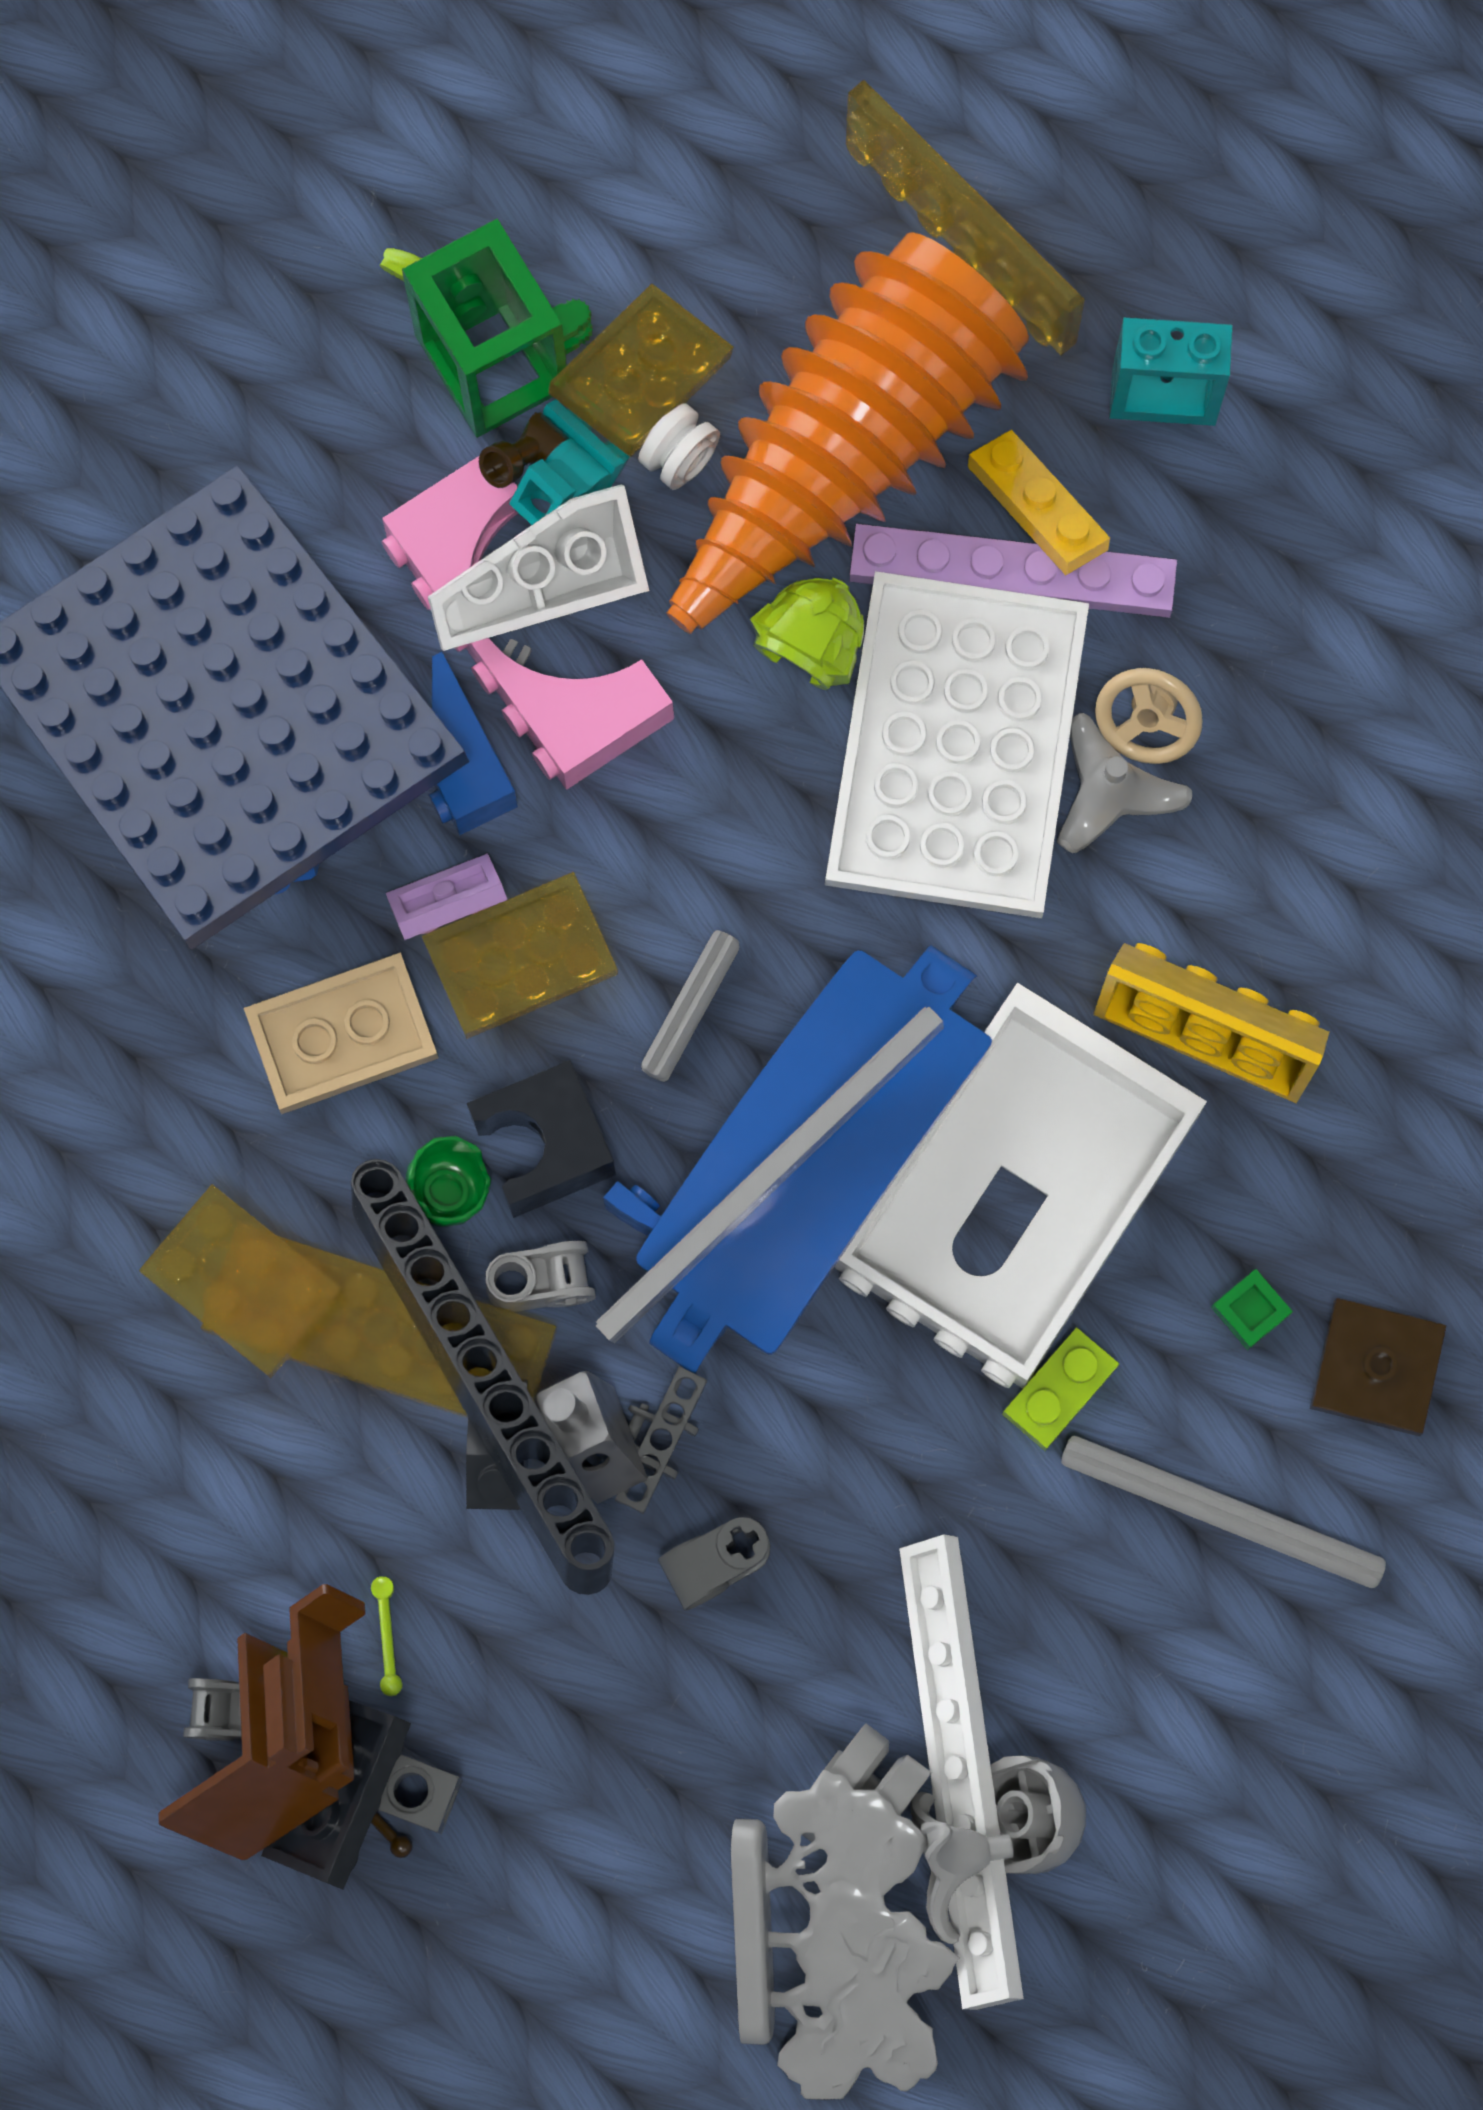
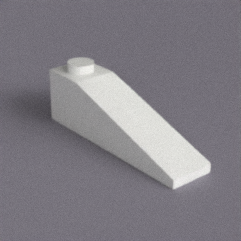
[428,484,649,651]

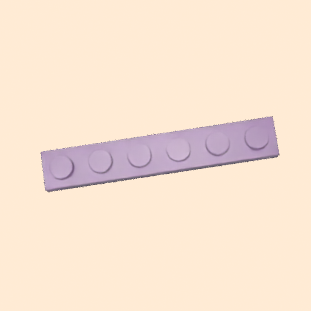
[850,524,1177,618]

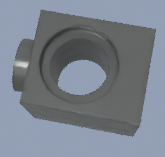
[378,1755,463,1835]

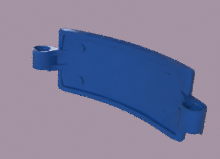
[637,945,992,1374]

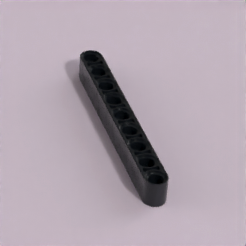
[351,1159,615,1595]

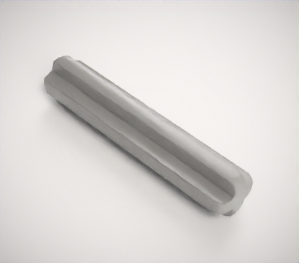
[641,930,739,1082]

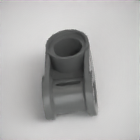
[658,1517,771,1611]
[183,1678,242,1741]

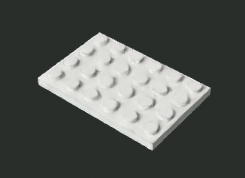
[825,571,1089,919]

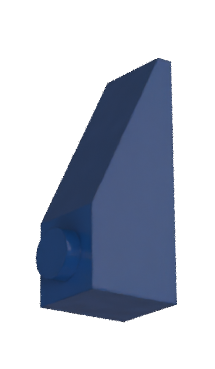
[428,652,518,836]

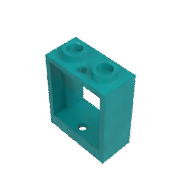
[1109,317,1233,426]

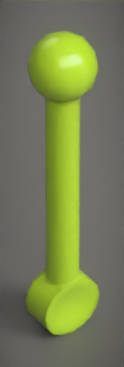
[371,1576,403,1696]

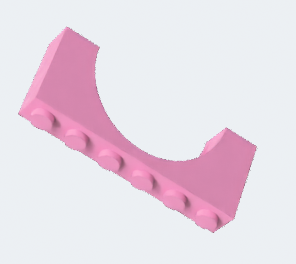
[381,456,674,790]

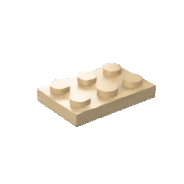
[244,952,438,1114]

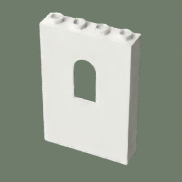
[835,983,1207,1388]

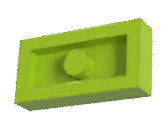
[1002,1327,1119,1451]

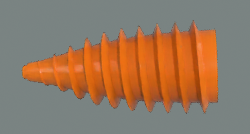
[666,232,1029,634]

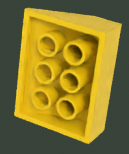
[1093,943,1329,1104]

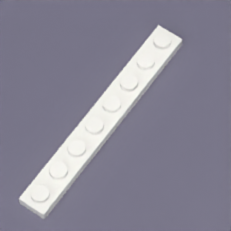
[899,1534,1024,2010]

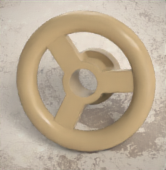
[1095,668,1203,764]

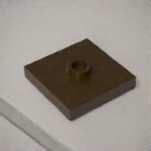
[1310,1298,1447,1437]

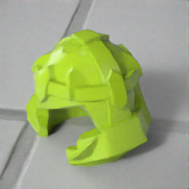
[750,578,864,690]

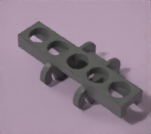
[615,1367,707,1515]

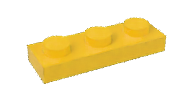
[968,429,1110,576]

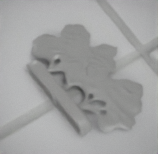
[731,1770,960,2100]

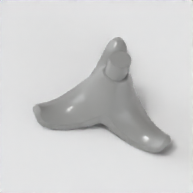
[1057,713,1192,853]
[910,1792,1013,1944]

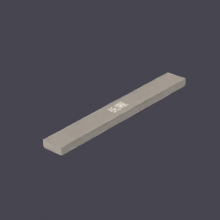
[596,1007,944,1343]

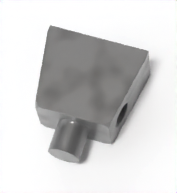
[537,1371,648,1504]

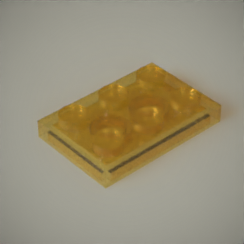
[548,284,734,457]
[422,872,618,1039]
[139,1184,343,1379]

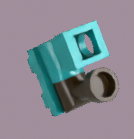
[479,399,630,525]

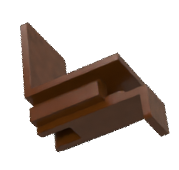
[158,1584,366,1860]

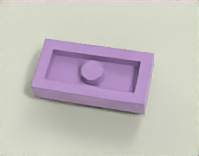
[386,854,507,940]

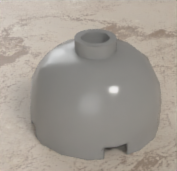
[990,1756,1086,1874]

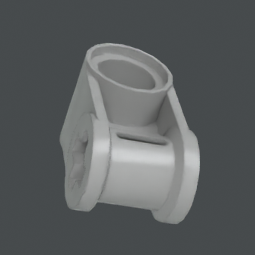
[486,1241,596,1312]

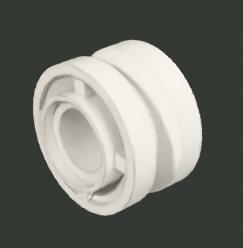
[638,403,720,490]

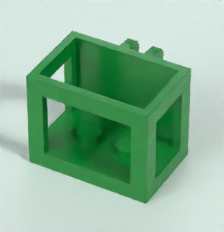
[402,218,593,438]

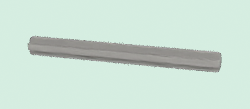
[1061,1436,1386,1588]

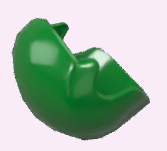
[405,1135,491,1227]

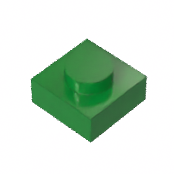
[1211,1269,1293,1351]

